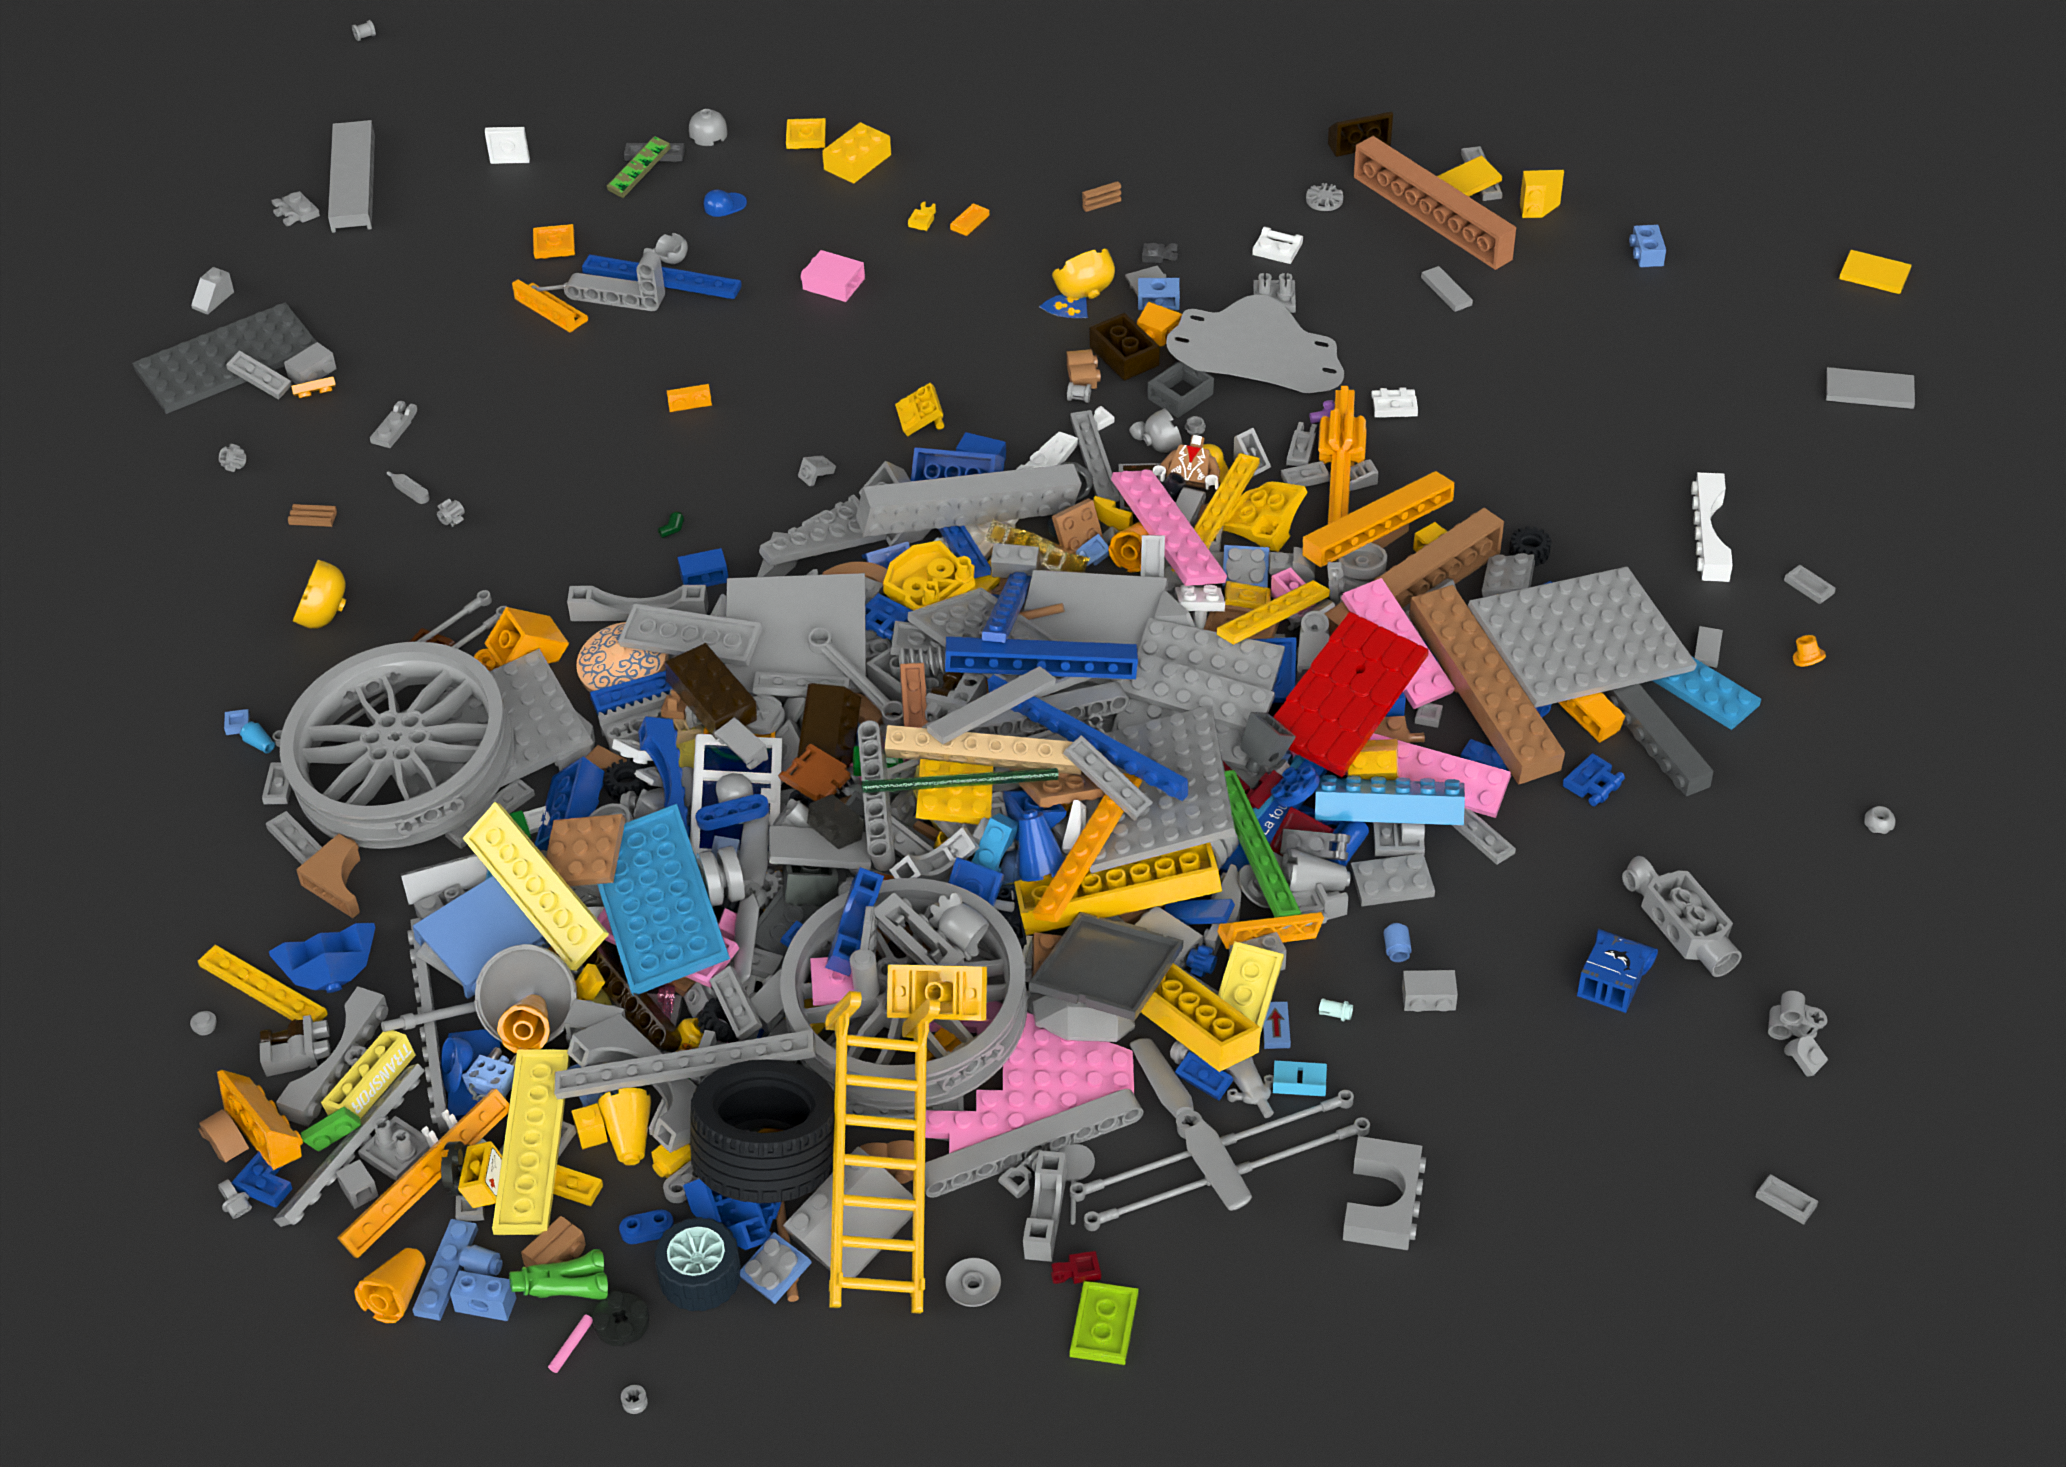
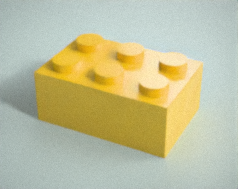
[822,122,891,183]

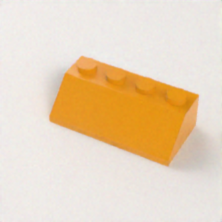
[217,1070,303,1170]

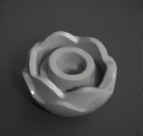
[1865,806,1895,834]

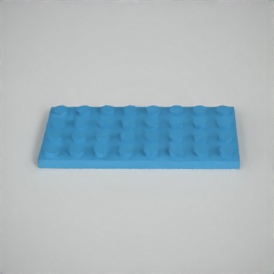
[597,804,730,996]

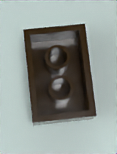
[1089,313,1159,381]

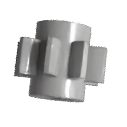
[219,444,246,472]
[437,498,465,527]

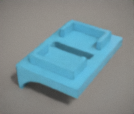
[1273,1060,1327,1096]

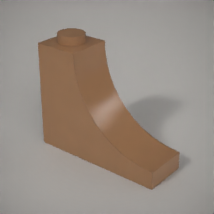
[296,834,360,918]

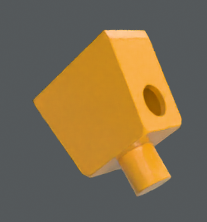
[1137,302,1182,346]

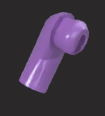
[1309,400,1335,424]

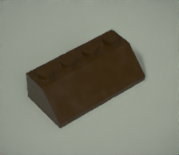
[797,683,861,769]

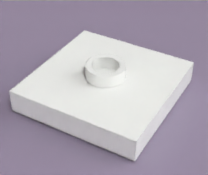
[485,127,530,164]

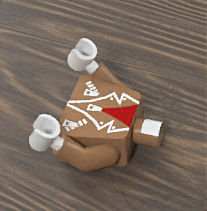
[1153,435,1220,490]

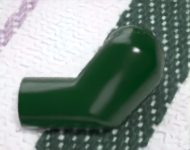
[658,511,684,538]

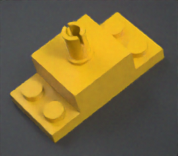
[887,965,987,1021]

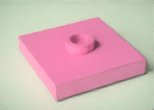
[810,957,854,1006]

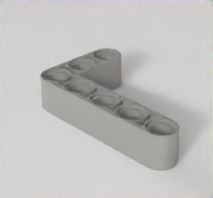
[564,251,665,311]

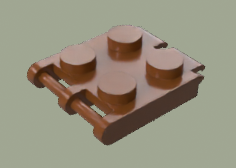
[778,744,851,802]

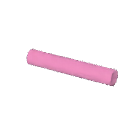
[548,1315,593,1373]

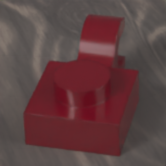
[1051,1251,1101,1284]

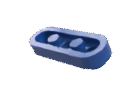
[695,794,769,831]

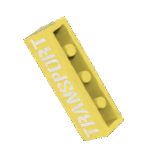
[321,1030,416,1119]

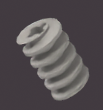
[899,646,945,676]

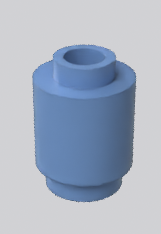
[1383,923,1412,962]
[459,1245,503,1276]

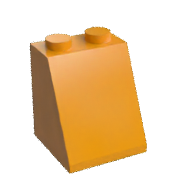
[485,607,569,666]

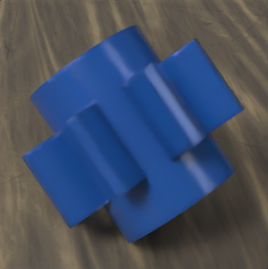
[1186,945,1217,978]

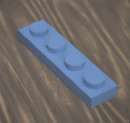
[413,1219,478,1321]

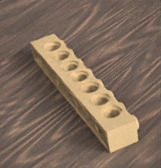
[885,725,1081,775]

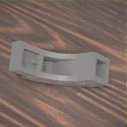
[890,827,980,881]

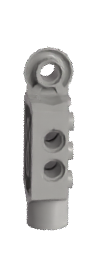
[1622,856,1742,977]

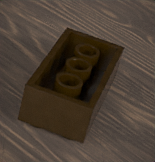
[665,643,757,740]

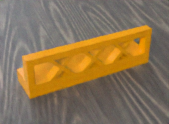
[512,279,588,332]
[1217,912,1324,949]

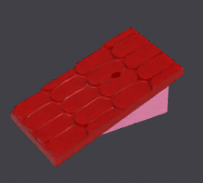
[1273,612,1429,777]

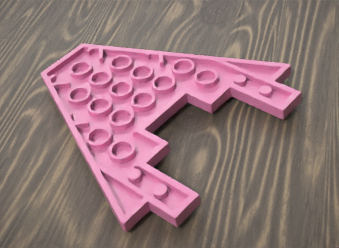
[925,1001,1134,1154]

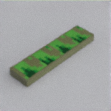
[607,136,671,198]

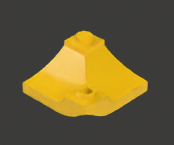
[1223,481,1308,552]

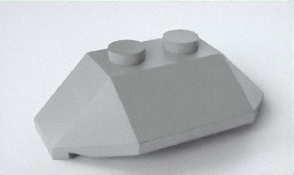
[1031,995,1135,1042]

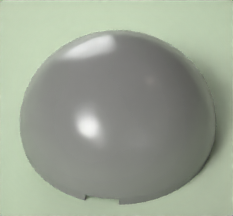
[474,944,577,1044]

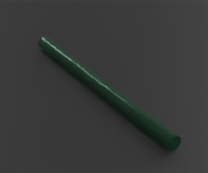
[861,768,1059,793]

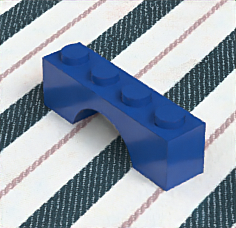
[825,867,884,976]

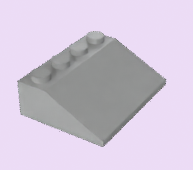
[783,1146,913,1277]

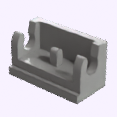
[714,717,768,770]

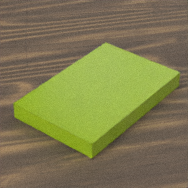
[1070,1281,1139,1365]

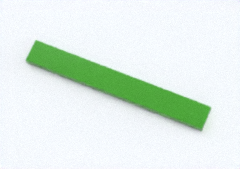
[1225,770,1302,918]

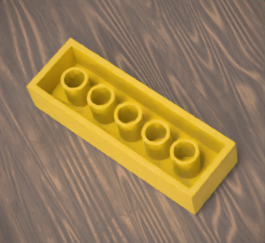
[1141,963,1261,1072]

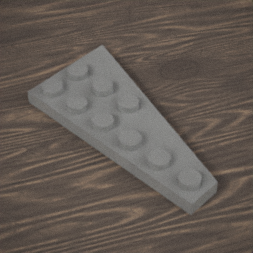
[759,494,887,566]

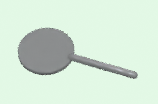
[1058,1144,1095,1225]

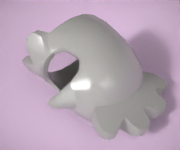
[929,892,989,961]

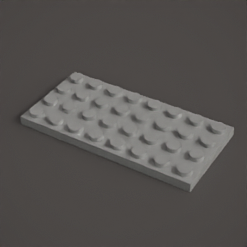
[908,588,1091,698]

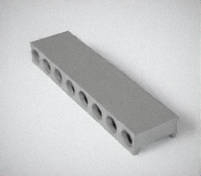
[328,120,375,233]

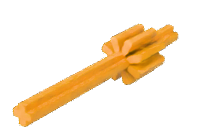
[1318,386,1367,561]

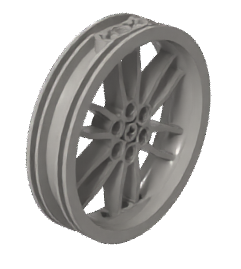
[280,642,515,849]
[780,878,1028,1110]

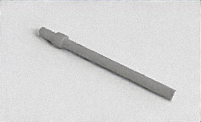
[381,1002,476,1032]

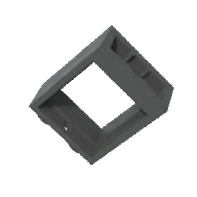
[1148,361,1214,418]

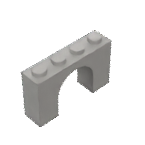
[1343,1136,1426,1250]

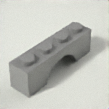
[1023,1150,1067,1262]

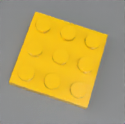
[916,759,993,825]

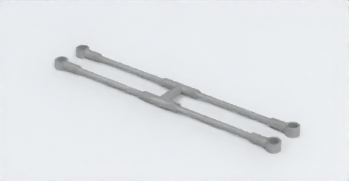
[272,590,507,748]
[1070,1090,1370,1231]

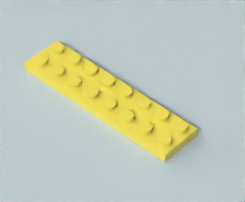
[463,802,609,971]
[492,1050,571,1235]

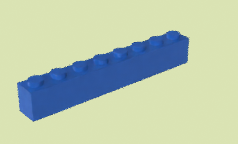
[945,637,1138,679]

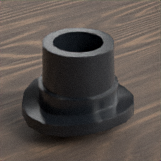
[1159,472,1186,503]

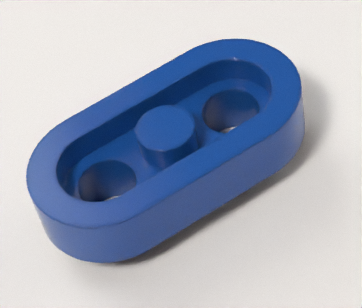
[619,1210,674,1244]

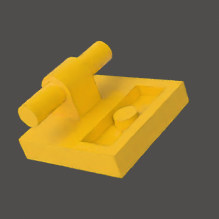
[895,382,944,436]

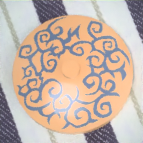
[576,622,669,692]

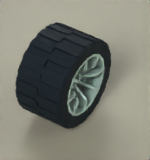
[654,1217,741,1311]

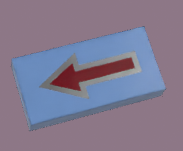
[1263,1002,1291,1049]

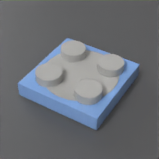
[1222,545,1269,589]
[740,1232,812,1304]

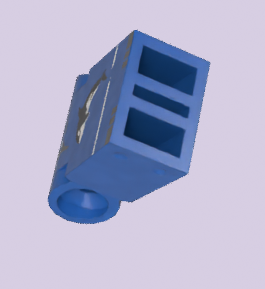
[1577,929,1658,1013]

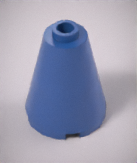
[1019,809,1065,882]

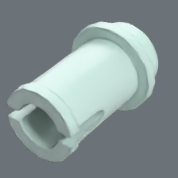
[1319,998,1353,1022]

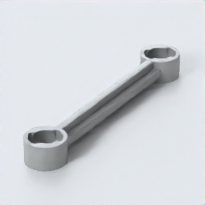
[808,627,904,726]

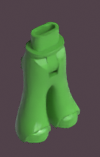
[509,1249,608,1300]

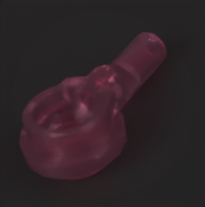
[657,983,675,1021]

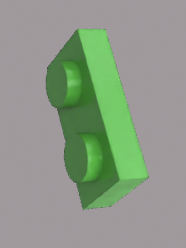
[301,1107,362,1152]

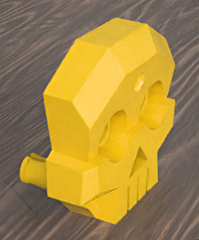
[883,540,975,610]

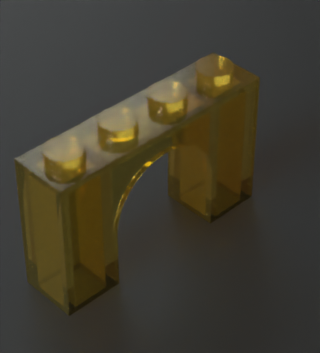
[985,519,1090,573]

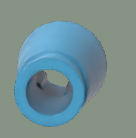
[240,721,275,754]

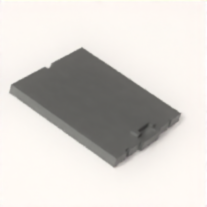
[1029,912,1184,1021]

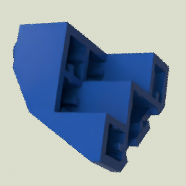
[269,923,375,993]
[683,1179,782,1250]

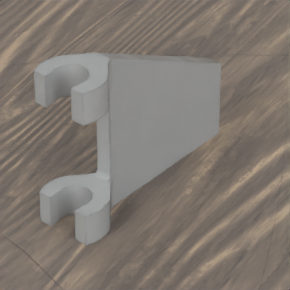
[1287,598,1335,631]

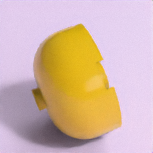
[1052,249,1115,299]
[293,560,347,629]

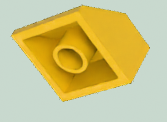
[1520,170,1564,218]
[1348,739,1399,780]

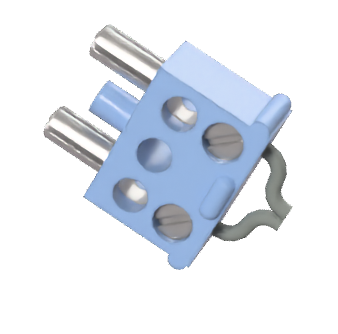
[462,1047,517,1101]

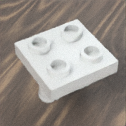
[1174,585,1225,629]

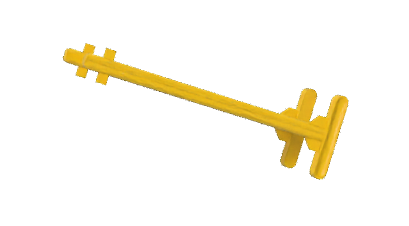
[825,991,940,1314]

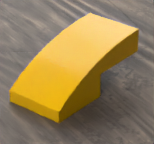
[1093,496,1133,531]

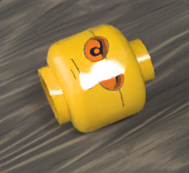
[676,1018,704,1052]

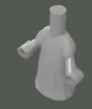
[1225,1056,1274,1118]

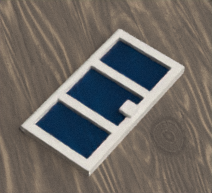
[690,734,782,866]

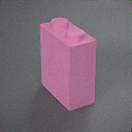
[800,250,865,302]

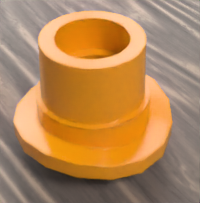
[1793,635,1826,667]

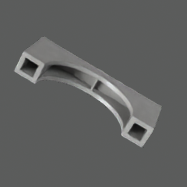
[567,1013,697,1153]

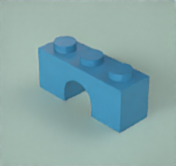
[972,813,1019,872]

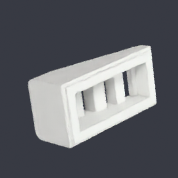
[1062,800,1087,854]

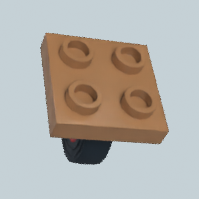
[1047,498,1104,558]

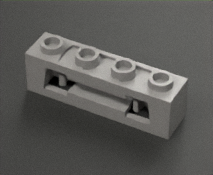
[874,893,965,966]

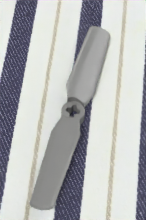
[733,812,769,983]
[1129,1038,1252,1210]

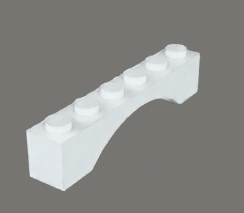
[1691,472,1732,582]

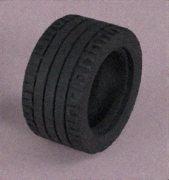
[690,1059,835,1203]

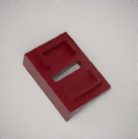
[1246,770,1283,810]

